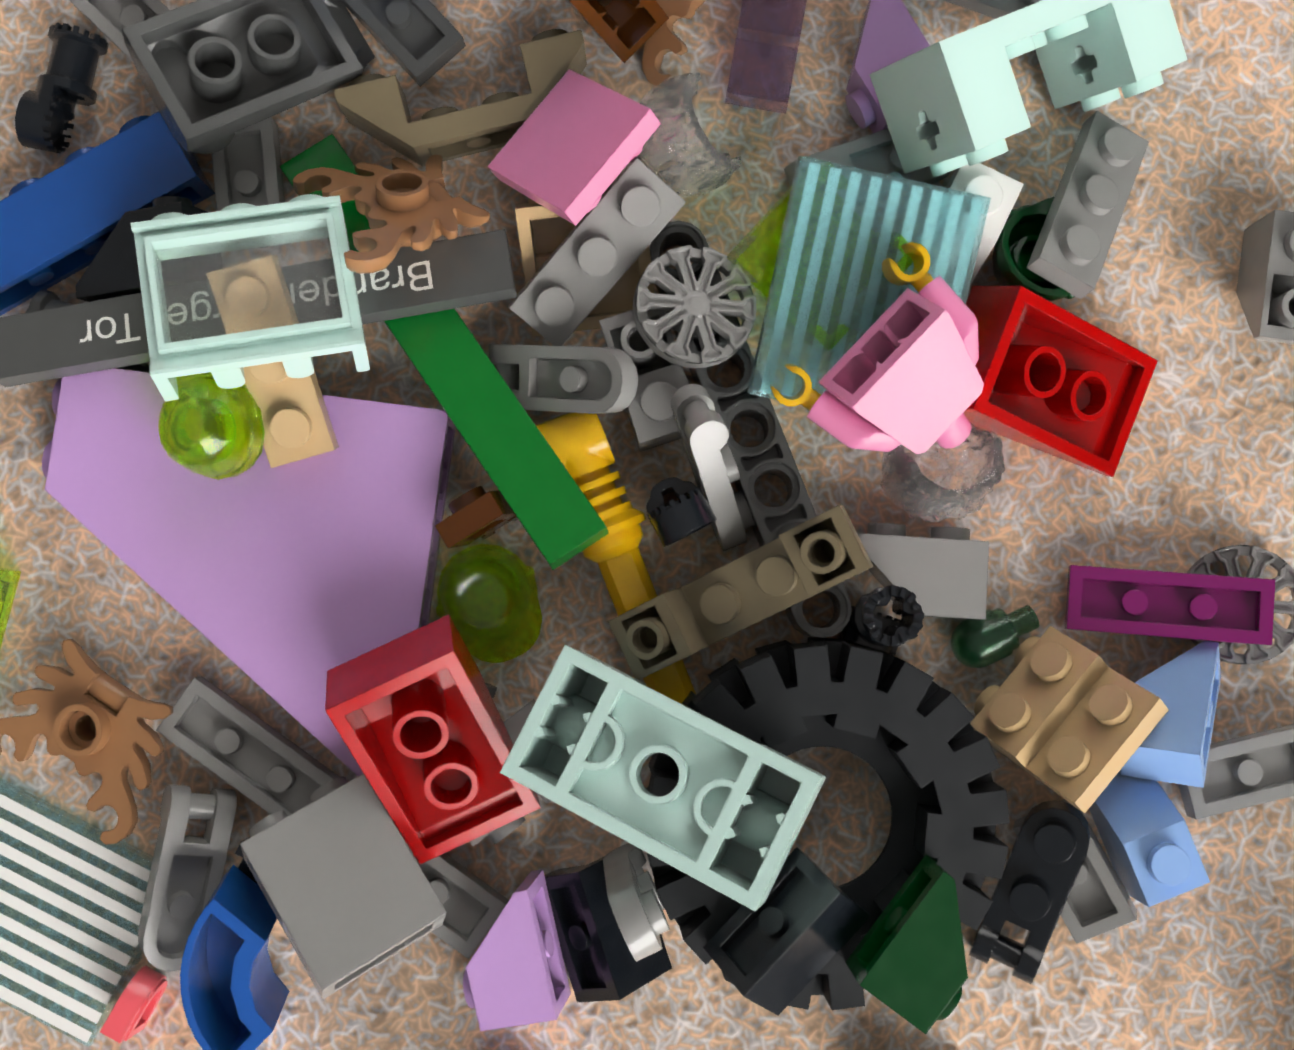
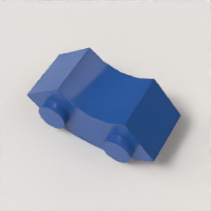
[180,865,290,1050]

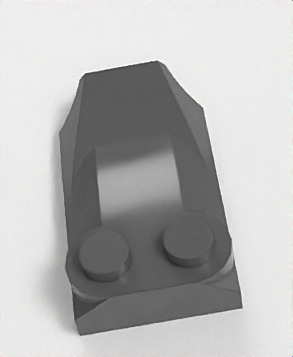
[122,0,375,154]

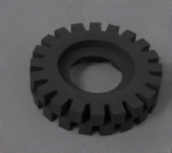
[646,637,1010,1010]

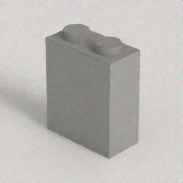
[240,773,447,1000]

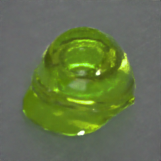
[158,372,265,480]
[436,543,542,663]

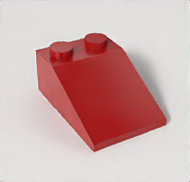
[963,286,1158,477]
[325,614,541,864]

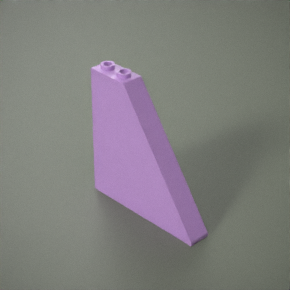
[42,368,456,776]

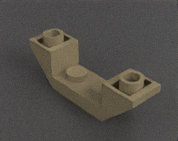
[334,29,587,166]
[608,504,874,680]

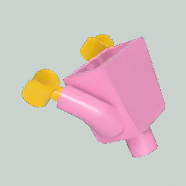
[770,242,984,454]

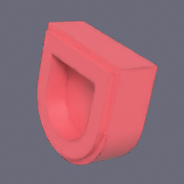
[100,965,167,1043]

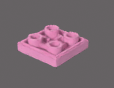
[487,69,661,226]

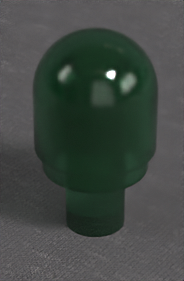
[951,605,1039,668]

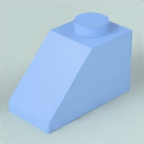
[1121,641,1221,788]
[1089,770,1210,907]

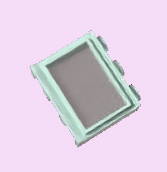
[131,194,370,401]

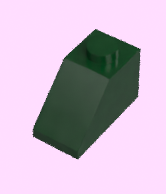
[845,854,968,1034]

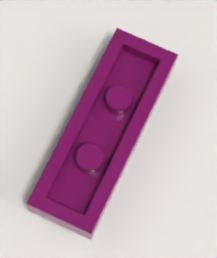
[1065,565,1276,645]

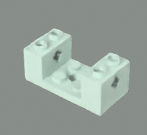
[869,0,1188,177]
[500,645,827,911]

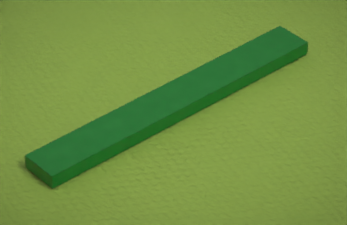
[279,134,609,570]

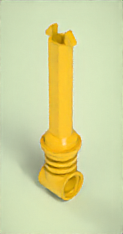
[536,412,696,703]

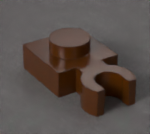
[435,486,518,549]

